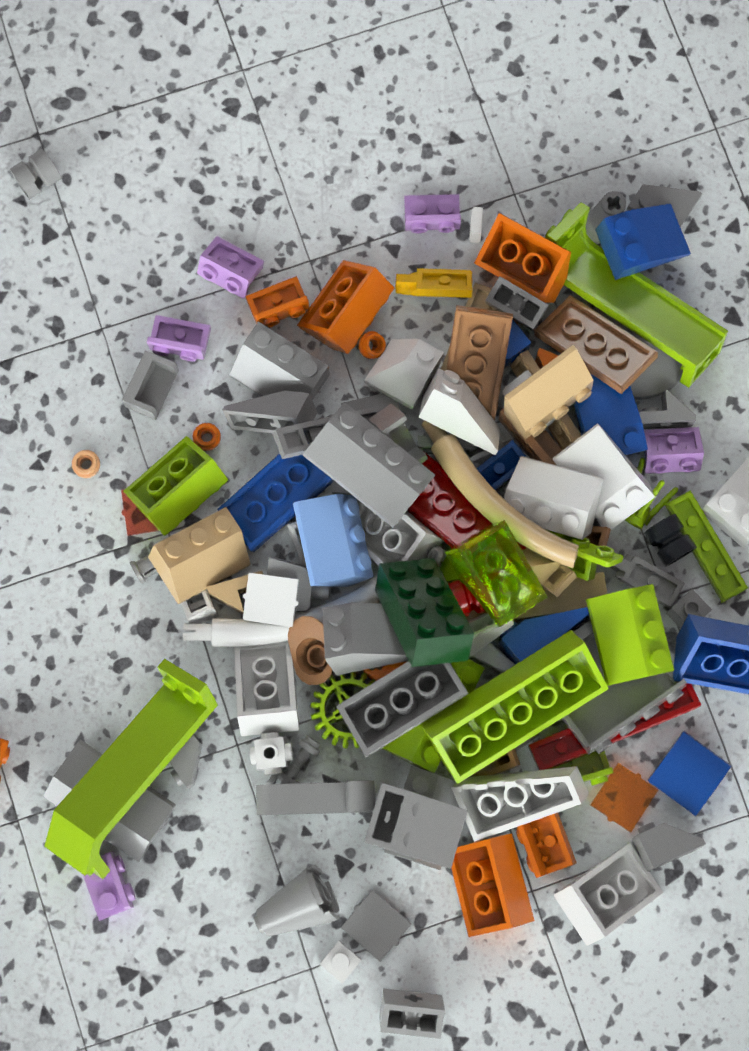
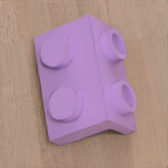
[147,315,211,362]

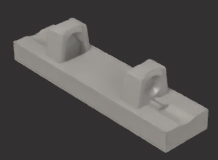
[273,406,381,459]

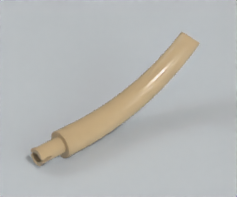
[422,420,579,568]

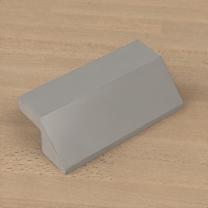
[43,740,176,862]

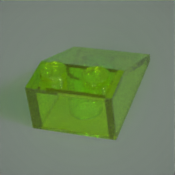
[445,520,548,627]

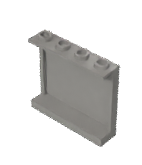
[562,620,687,755]

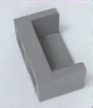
[122,350,179,420]
[368,404,428,464]

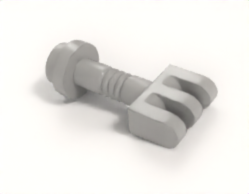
[266,735,321,784]

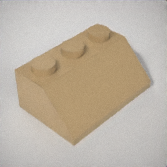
[504,345,594,440]
[148,507,251,605]

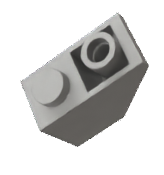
[170,734,202,789]

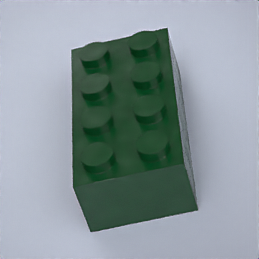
[375,558,474,667]

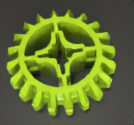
[310,672,376,749]

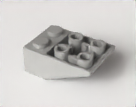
[364,783,468,869]

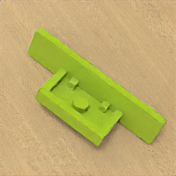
[545,529,623,581]

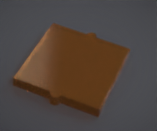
[590,763,658,833]

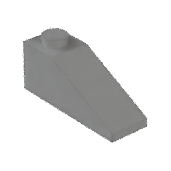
[222,391,318,434]

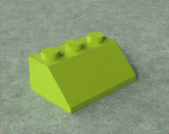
[123,436,228,536]
[586,584,674,686]

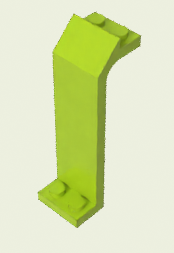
[545,202,728,388]
[44,658,218,879]

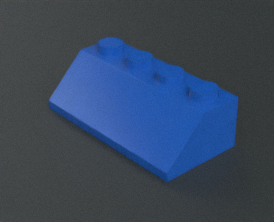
[673,614,749,694]

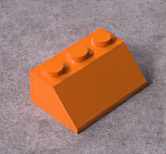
[474,213,571,303]
[297,260,394,354]
[451,833,535,937]

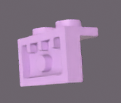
[404,194,461,233]
[197,236,264,298]
[644,427,704,474]
[83,851,136,921]

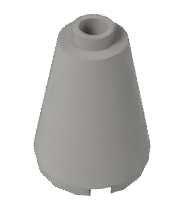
[254,865,340,936]

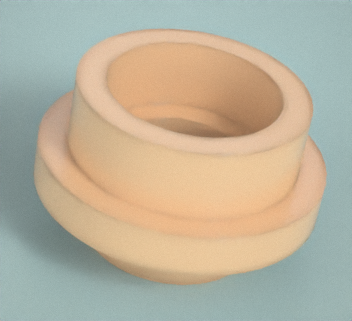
[72,450,100,478]

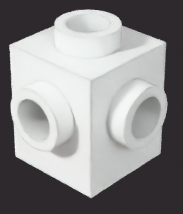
[250,732,293,775]

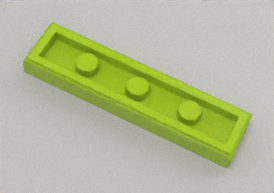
[665,490,748,603]

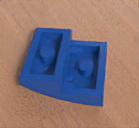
[648,731,731,816]

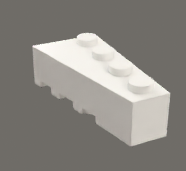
[451,766,589,842]

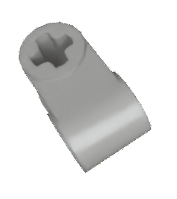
[586,191,626,246]

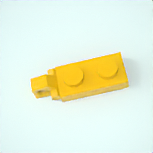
[395,268,472,298]

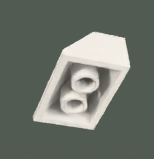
[504,456,604,540]

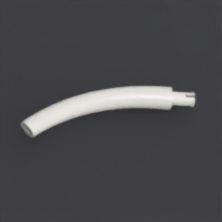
[183,575,380,647]

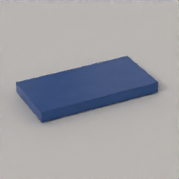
[217,441,334,552]

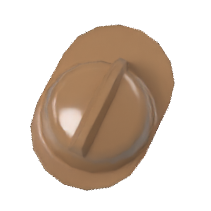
[288,616,333,685]

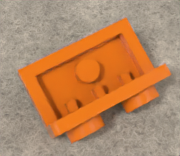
[245,276,310,328]
[516,812,577,878]

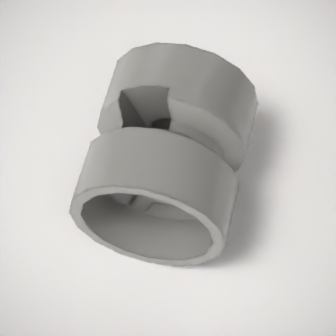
[9,149,62,199]

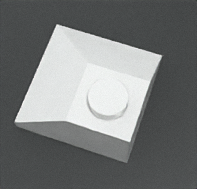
[364,339,444,410]

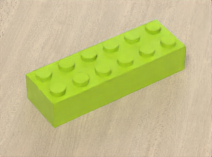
[421,630,609,784]

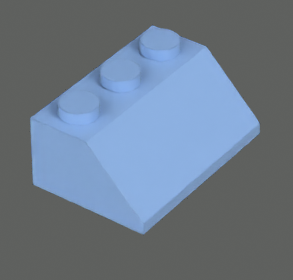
[293,494,374,587]

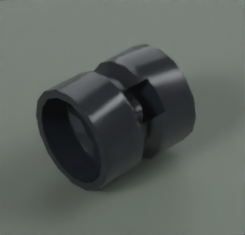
[644,514,697,567]

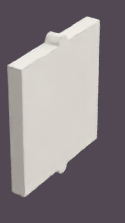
[243,573,299,627]

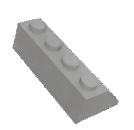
[303,402,435,528]
[336,661,468,757]

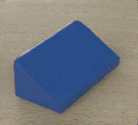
[477,440,526,491]

